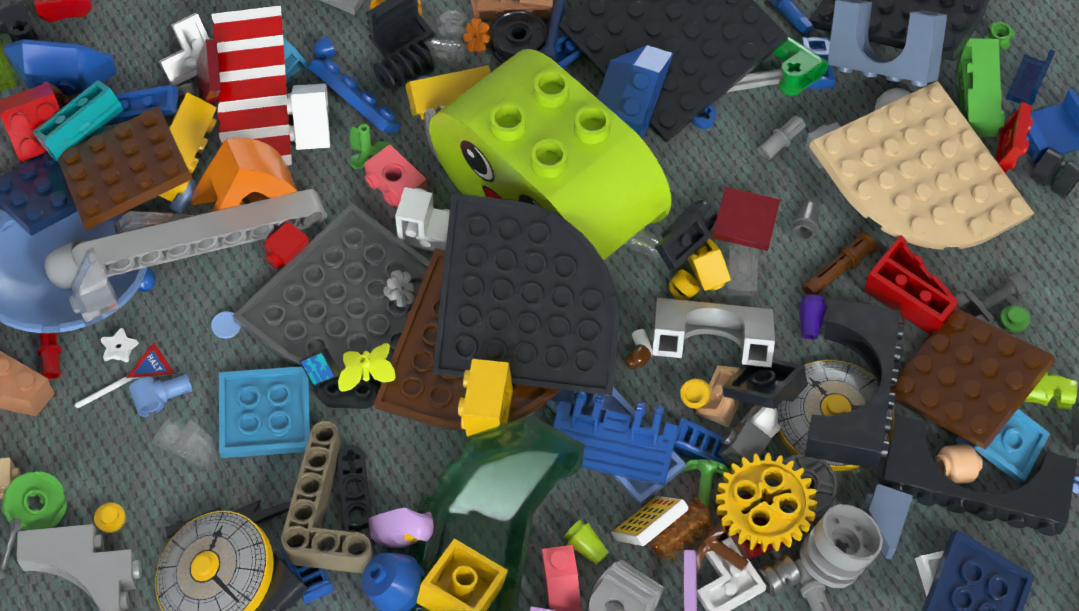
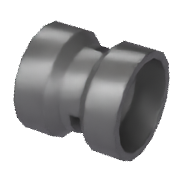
[758,555,801,597]

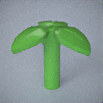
[349,124,394,169]
[680,459,733,509]

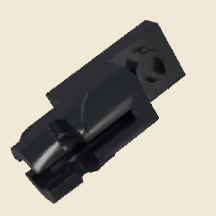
[655,200,717,270]

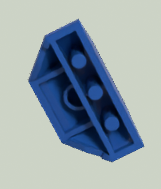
[4,39,117,95]
[597,45,673,140]

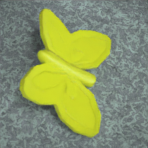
[338,343,396,392]

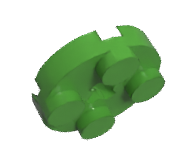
[1,471,67,531]

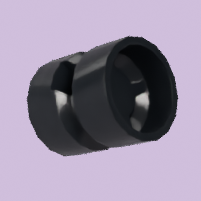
[1031,147,1079,199]

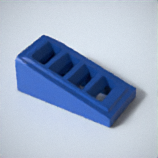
[673,418,729,468]
[281,544,334,604]

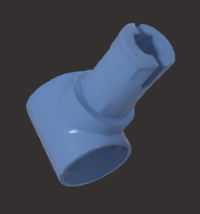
[129,374,192,417]

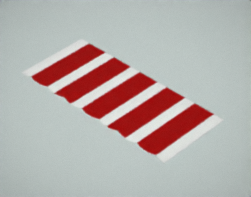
[212,5,292,165]

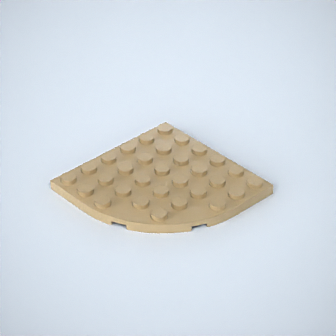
[809,81,1034,250]

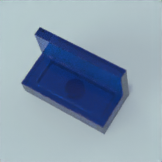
[1005,49,1055,105]

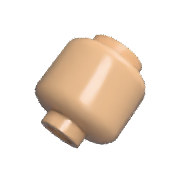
[935,444,982,484]

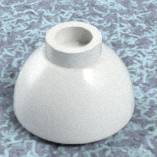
[741,405,781,438]

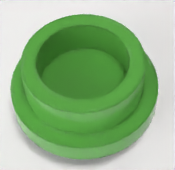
[1000,305,1030,333]

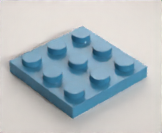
[219,366,311,458]

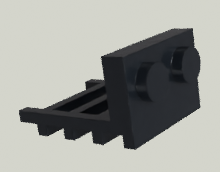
[366,0,434,59]

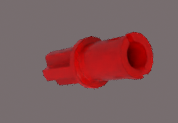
[37,333,62,380]

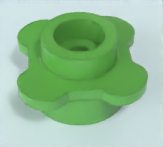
[984,22,1015,49]

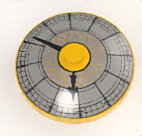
[776,360,894,471]
[155,511,273,611]

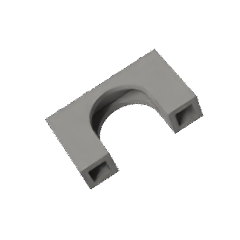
[652,298,775,367]

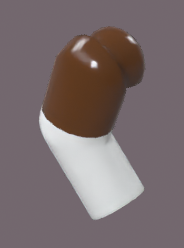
[625,329,652,370]

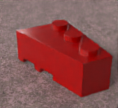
[863,235,958,335]

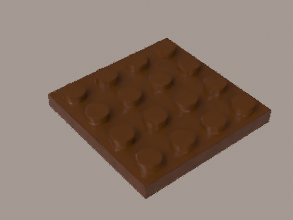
[58,106,193,230]
[890,308,1055,450]

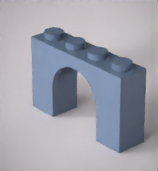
[828,0,947,87]

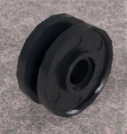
[491,10,547,64]

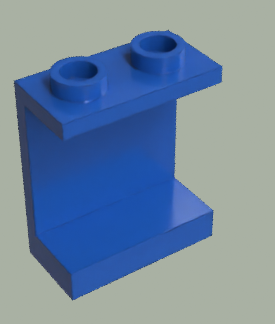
[1011,89,1079,164]

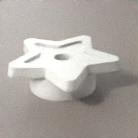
[101,328,139,362]

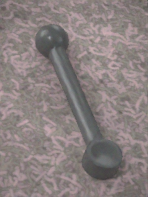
[0,518,21,580]

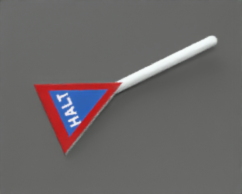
[75,342,175,408]

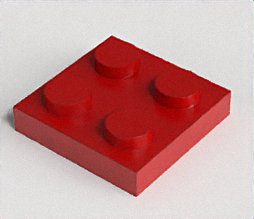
[994,102,1033,174]

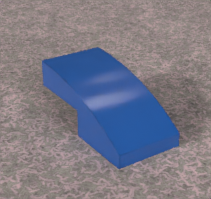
[802,37,835,89]

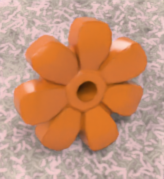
[463,18,491,52]

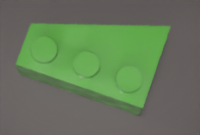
[956,38,1005,137]

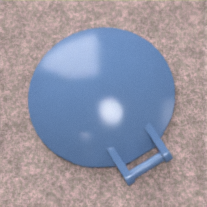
[0,209,147,333]

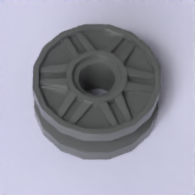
[772,454,838,522]

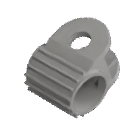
[589,559,664,611]

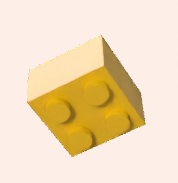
[458,359,513,444]
[416,538,508,611]

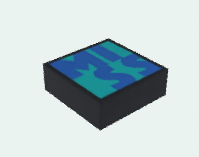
[299,348,340,386]

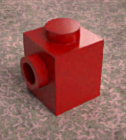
[263,221,309,269]

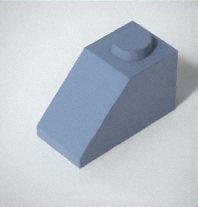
[862,484,913,560]

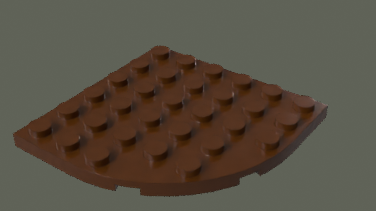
[373,248,560,431]

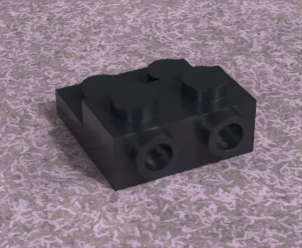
[722,359,808,409]

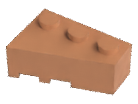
[471,0,555,20]
[0,351,55,416]

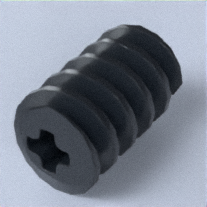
[373,40,434,92]

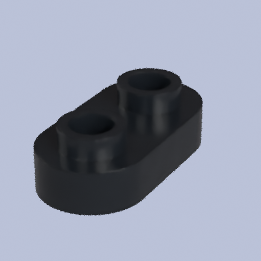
[319,377,378,409]

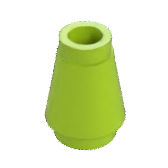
[564,519,609,565]

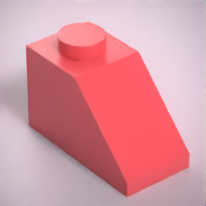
[542,545,581,611]

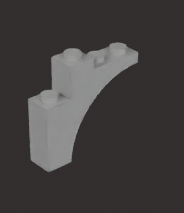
[17,524,142,611]

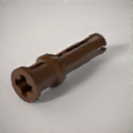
[801,231,878,295]

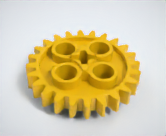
[715,453,817,552]

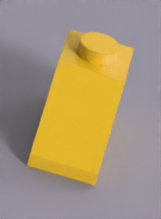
[687,238,731,291]

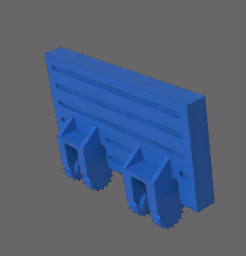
[546,392,678,486]

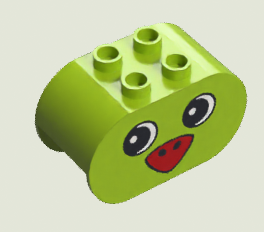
[429,49,671,260]

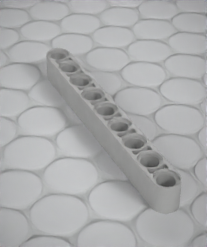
[72,189,327,281]

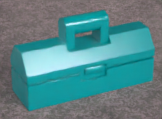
[32,80,123,163]

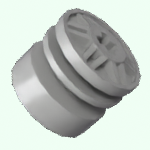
[800,504,883,588]

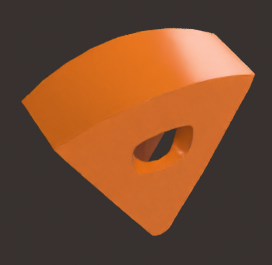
[191,138,298,212]

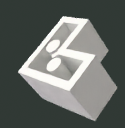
[287,83,331,150]
[395,187,450,252]

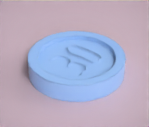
[211,311,241,339]

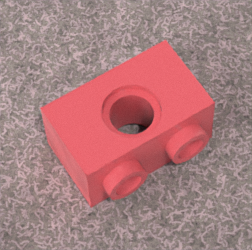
[364,145,428,207]

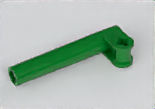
[772,36,828,96]

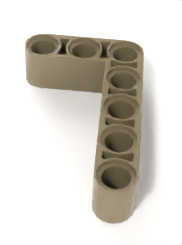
[281,421,374,573]

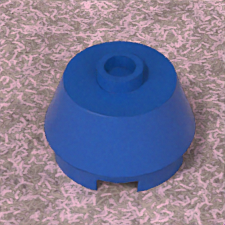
[362,553,425,611]

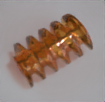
[648,498,713,562]

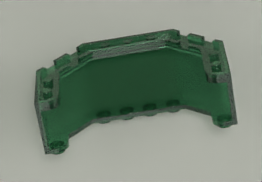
[400,415,585,611]

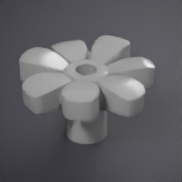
[383,270,415,307]

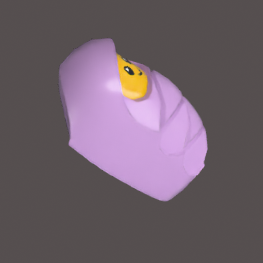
[369,508,434,548]

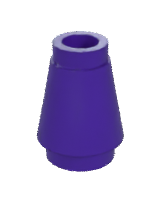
[798,295,827,340]

